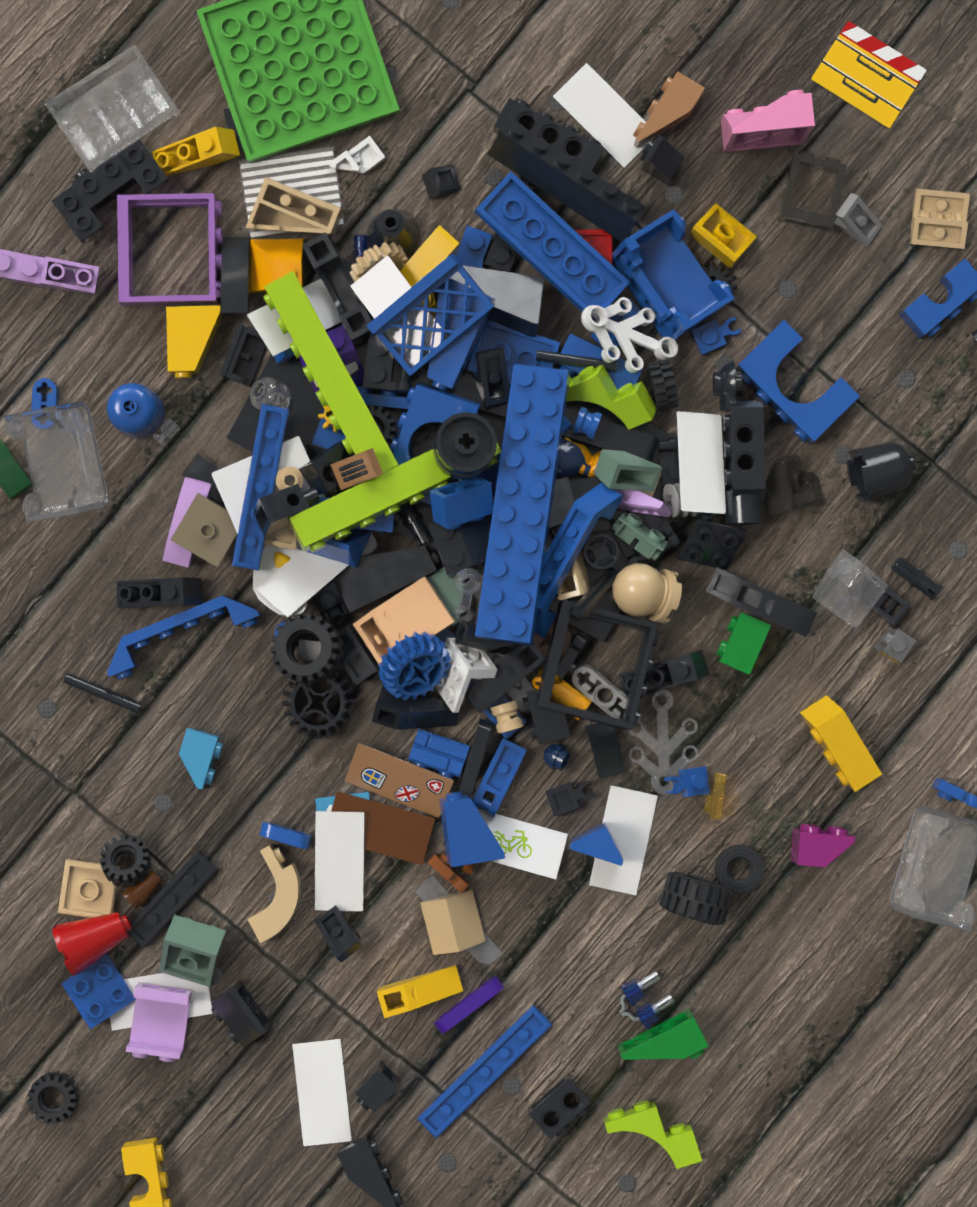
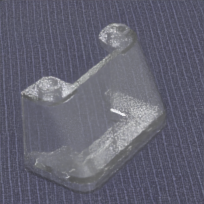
[4,401,108,522]
[890,806,977,932]

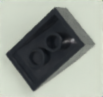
[428,502,494,578]

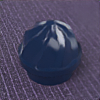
[543,744,571,771]

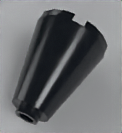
[367,208,420,258]

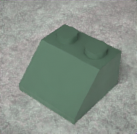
[159,915,226,987]

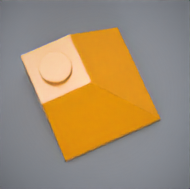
[250,238,304,293]

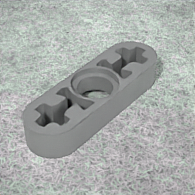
[572,664,639,719]

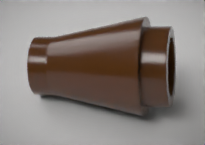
[122,869,162,909]

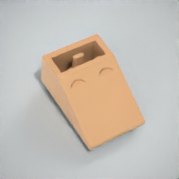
[353,576,455,664]

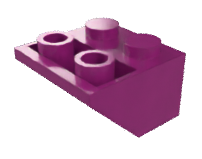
[790,824,855,867]

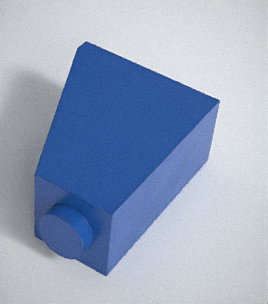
[439,792,505,867]

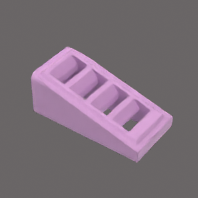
[615,489,672,517]

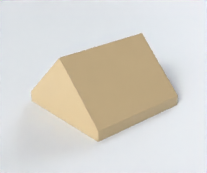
[420,889,486,955]

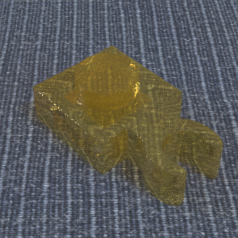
[704,772,727,820]

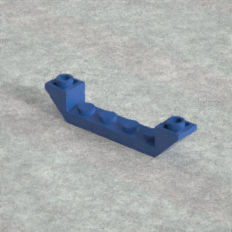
[535,483,624,638]
[107,596,262,680]

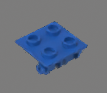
[61,954,136,1029]

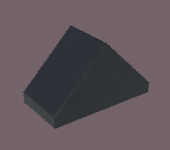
[585,723,625,778]

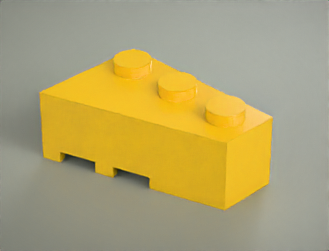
[800,695,882,792]

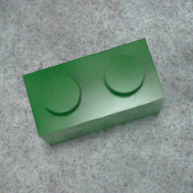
[716,612,771,675]

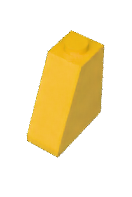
[400,225,459,287]
[166,305,223,379]

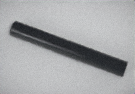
[536,350,618,372]
[63,673,142,714]

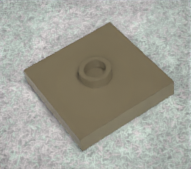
[170,492,237,567]

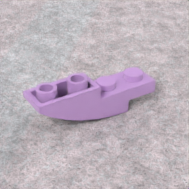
[0,249,99,294]

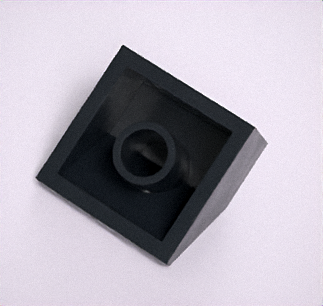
[211,980,272,1047]

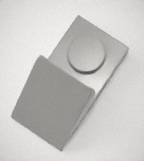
[834,193,883,247]

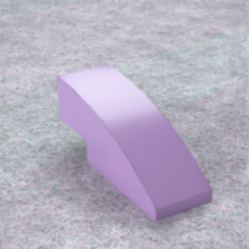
[162,477,212,568]

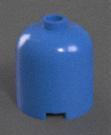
[106,383,165,439]

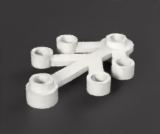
[581,297,678,373]

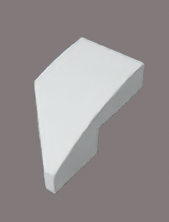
[329,135,387,174]

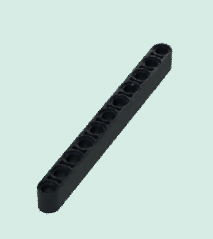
[392,359,659,462]

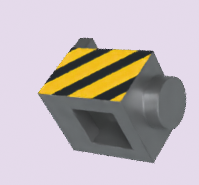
[873,626,916,663]

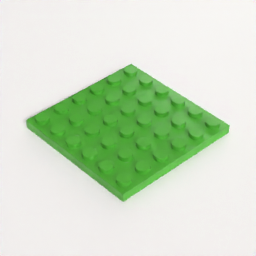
[196,0,400,163]

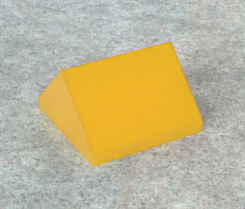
[689,203,757,268]

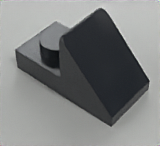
[484,232,518,272]
[473,346,510,407]
[314,905,362,963]

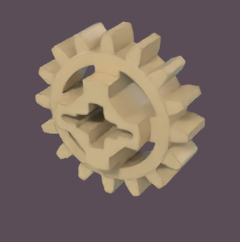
[350,242,408,283]

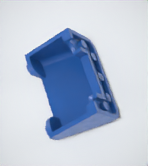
[612,209,735,340]

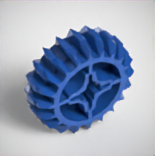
[378,631,451,701]

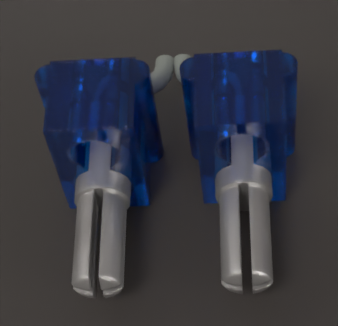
[619,971,675,1029]

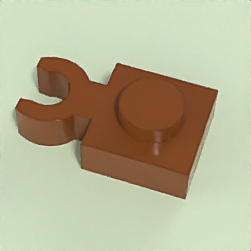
[427,852,469,893]

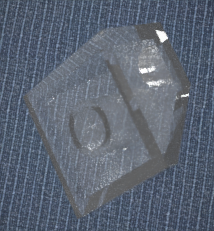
[812,549,888,629]

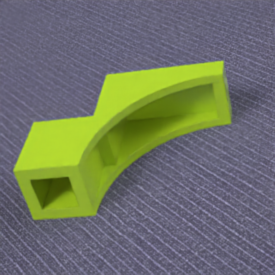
[567,364,657,430]
[603,1100,702,1169]

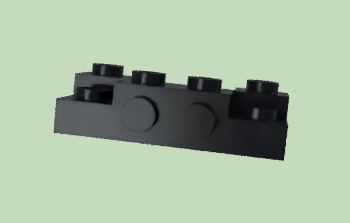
[51,138,169,244]

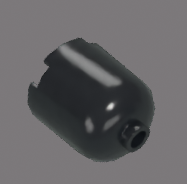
[846,442,915,502]

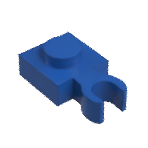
[691,317,741,356]
[664,766,710,797]
[932,778,977,809]

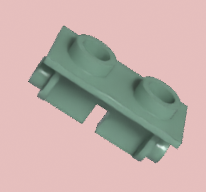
[611,511,668,560]

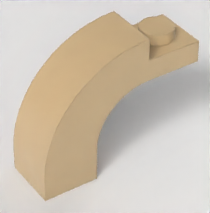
[247,844,301,943]

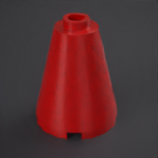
[52,912,132,976]

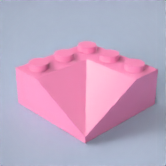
[721,90,815,152]

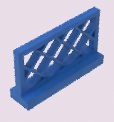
[366,253,495,376]

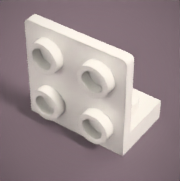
[435,638,497,713]

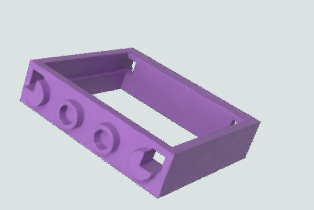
[117,193,223,306]

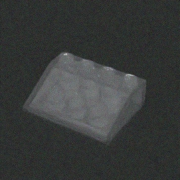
[45,44,180,172]

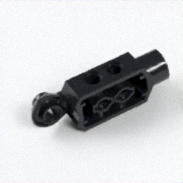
[712,361,766,525]

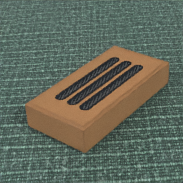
[331,448,383,490]

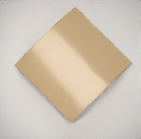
[910,188,970,249]

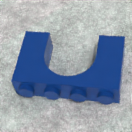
[736,320,860,444]
[390,382,481,504]

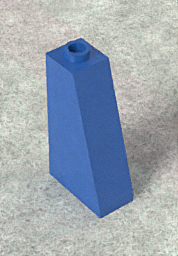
[427,278,496,391]

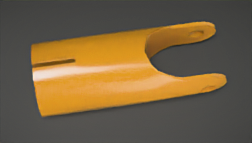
[532,669,592,720]

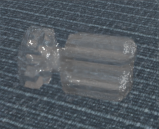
[152,419,180,447]

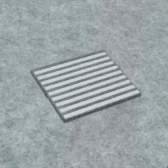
[239,146,345,239]

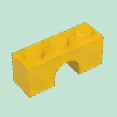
[121,1137,172,1207]

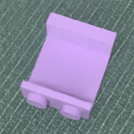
[126,982,192,1062]

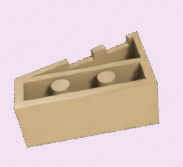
[246,177,345,235]

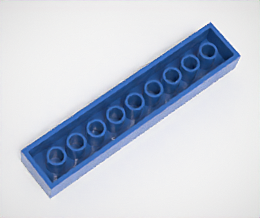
[475,364,570,646]

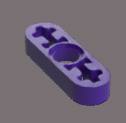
[434,976,504,1034]

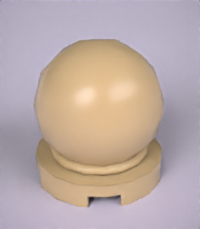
[612,563,682,624]

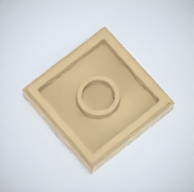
[58,859,120,918]

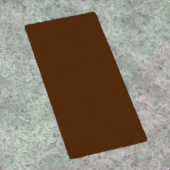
[331,792,435,865]

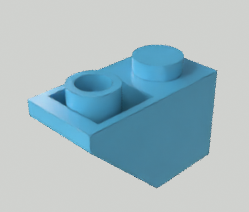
[179,727,223,789]

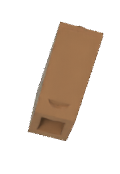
[633,71,705,148]

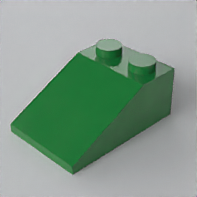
[617,1009,709,1060]

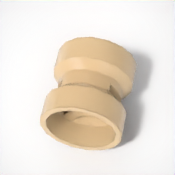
[491,700,523,734]

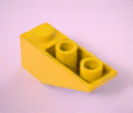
[152,127,240,176]
[377,965,463,1018]

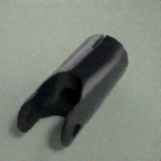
[455,620,519,655]

